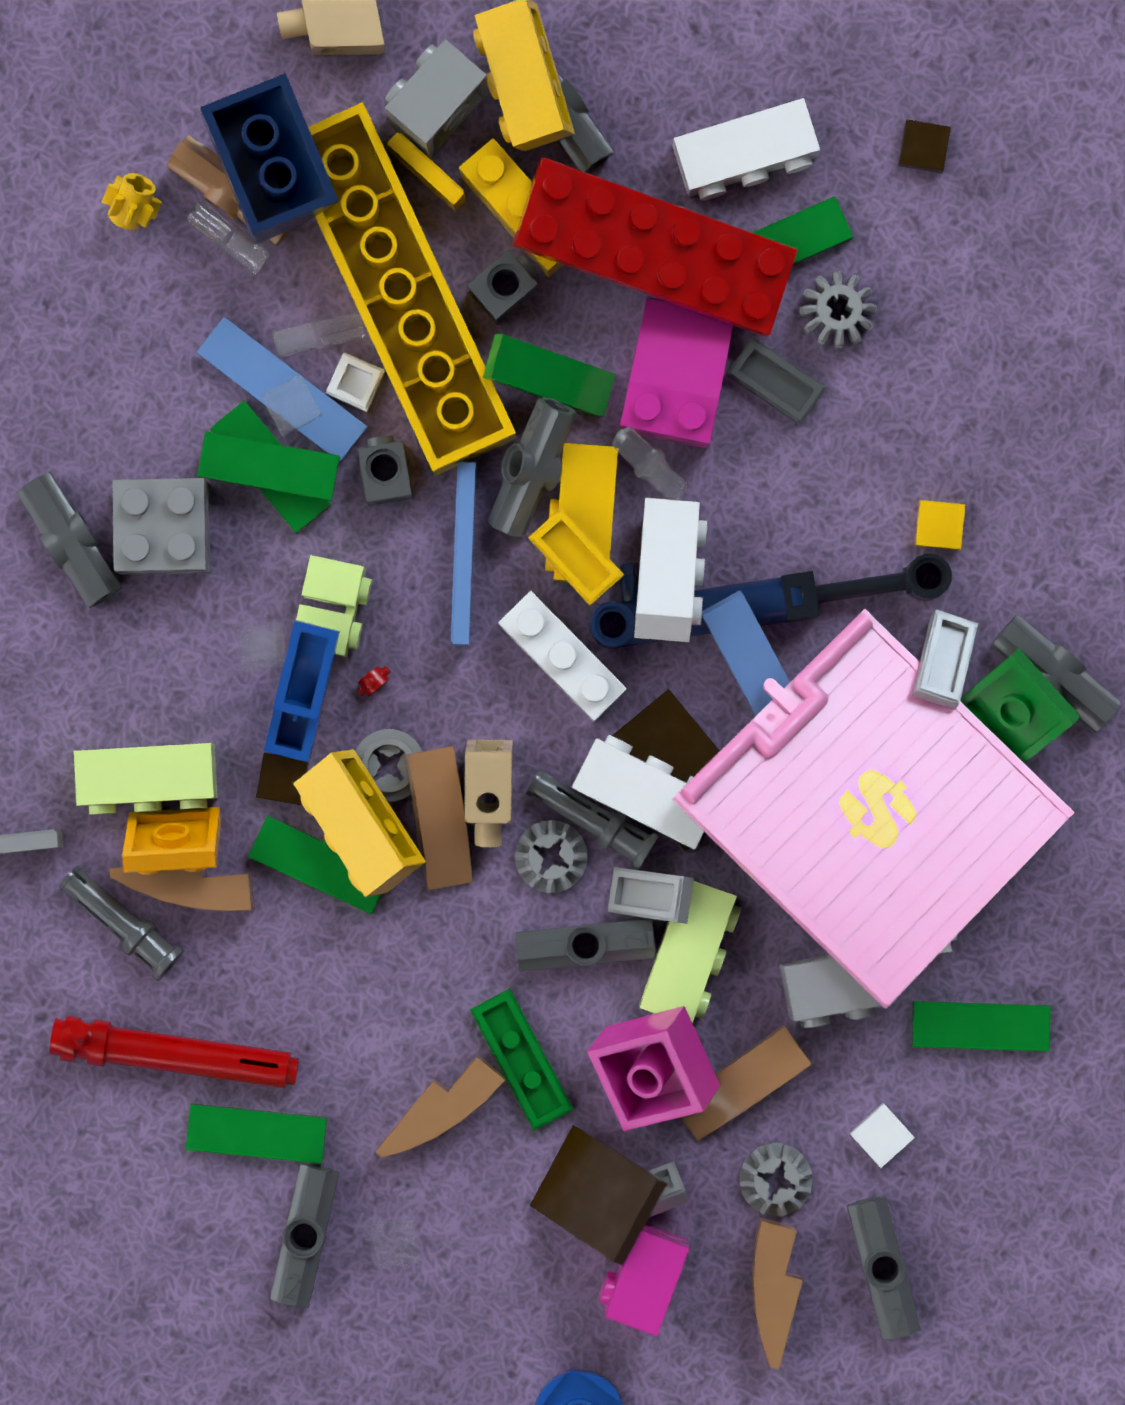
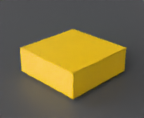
[915,500,965,551]

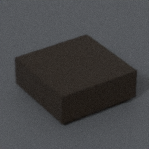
[898,119,951,173]
[256,753,309,805]

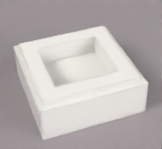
[325,352,385,412]
[850,1103,915,1168]

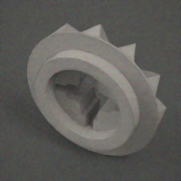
[356,729,423,802]
[515,820,588,893]
[739,1143,812,1217]

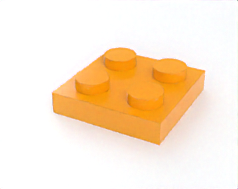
[122,807,221,875]

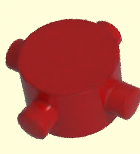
[357,666,391,697]

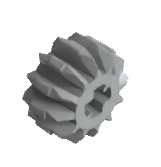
[799,271,877,350]

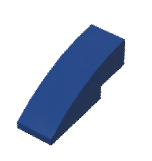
[264,620,340,762]

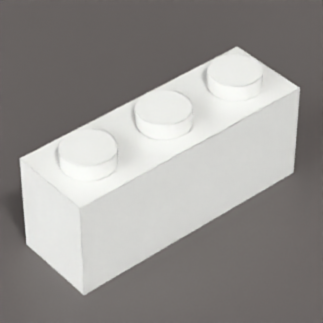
[672,98,820,200]
[634,498,707,642]
[498,591,627,722]
[571,735,704,849]

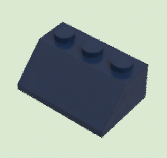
[200,73,339,245]

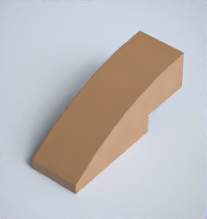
[404,746,473,891]
[109,867,255,911]
[681,1025,812,1141]
[375,1055,506,1158]
[752,1217,803,1370]

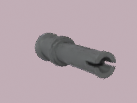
[526,769,660,870]
[58,865,185,981]

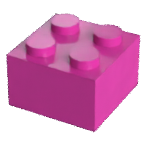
[587,1006,720,1131]
[599,1224,689,1336]

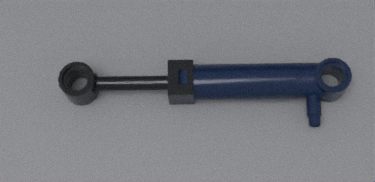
[590,553,952,649]

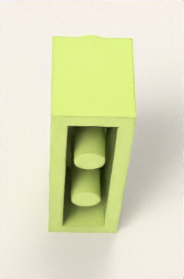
[74,743,218,815]
[639,881,741,1024]

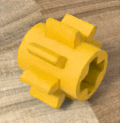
[102,173,162,230]

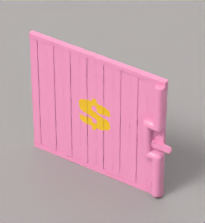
[672,609,1075,1009]

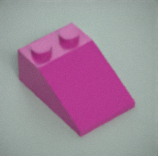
[619,298,733,449]

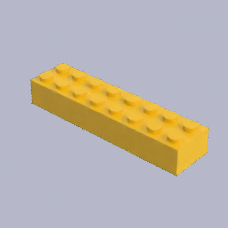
[308,102,517,477]

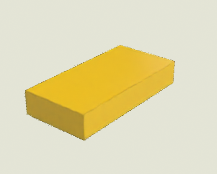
[387,132,465,212]
[528,507,624,606]

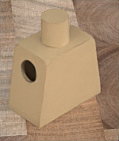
[277,0,386,56]
[465,739,513,847]

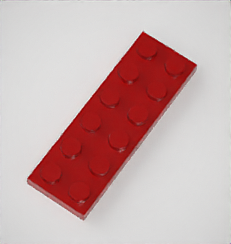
[512,157,798,337]

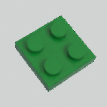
[960,648,1081,763]

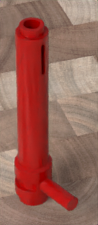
[49,1015,299,1088]

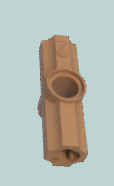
[166,135,291,247]

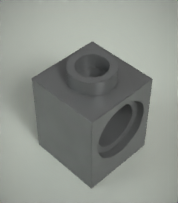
[466,250,539,325]
[358,435,413,506]

